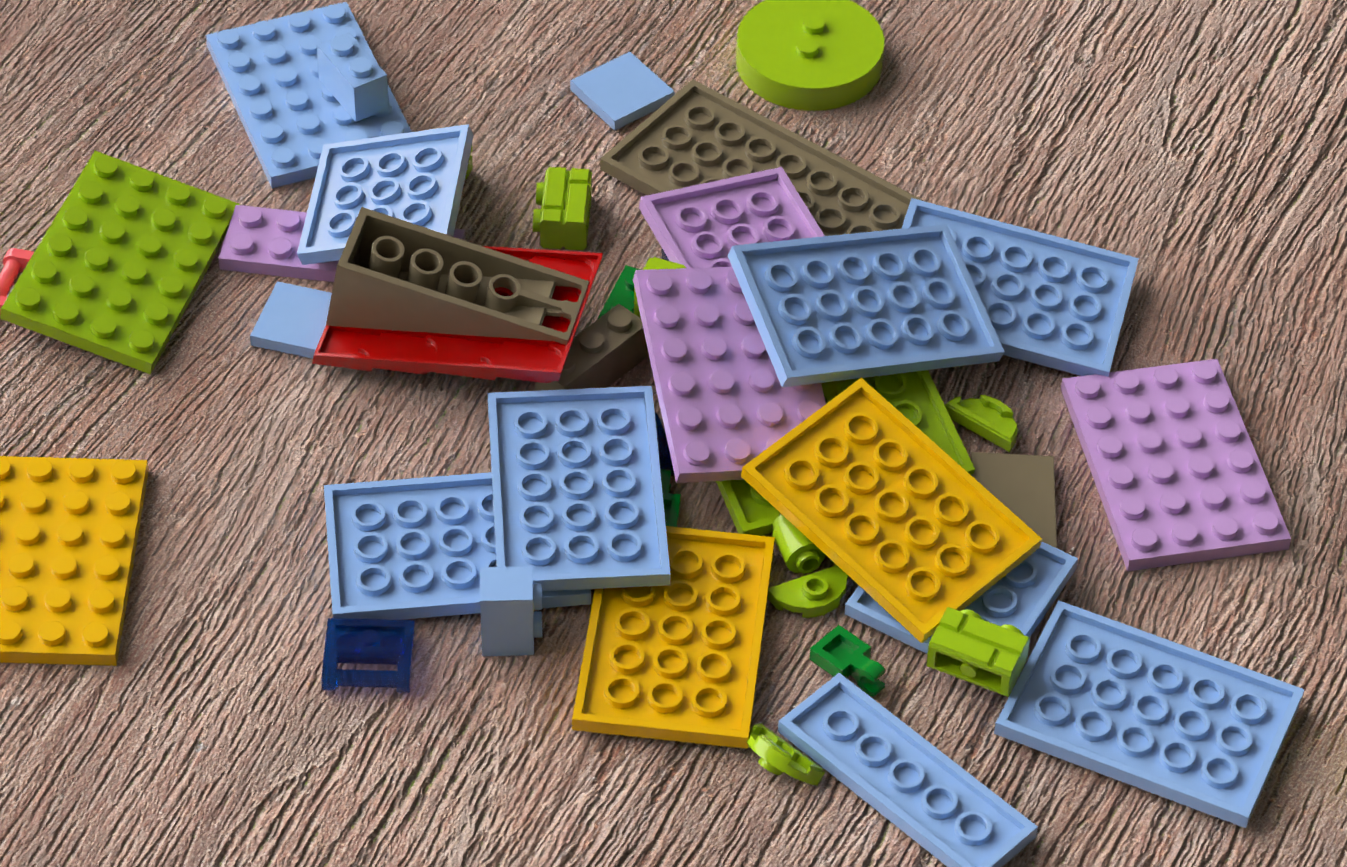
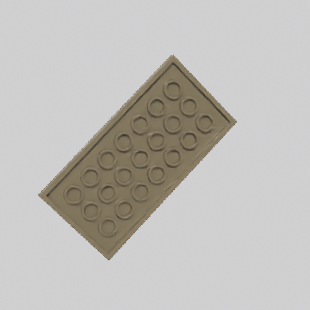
[600,79,926,236]

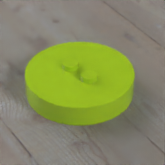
[736,0,884,111]

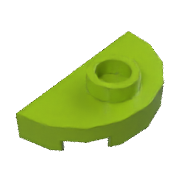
[944,395,1018,452]
[768,565,848,618]
[747,723,825,785]

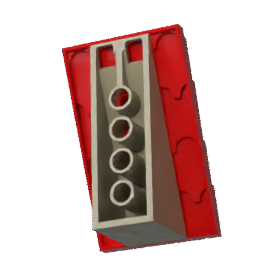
[312,207,603,383]

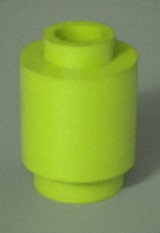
[772,514,826,573]

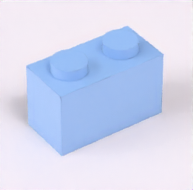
[317,32,389,122]
[480,566,542,656]

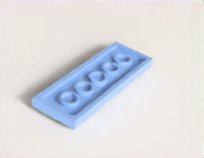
[778,673,1038,867]

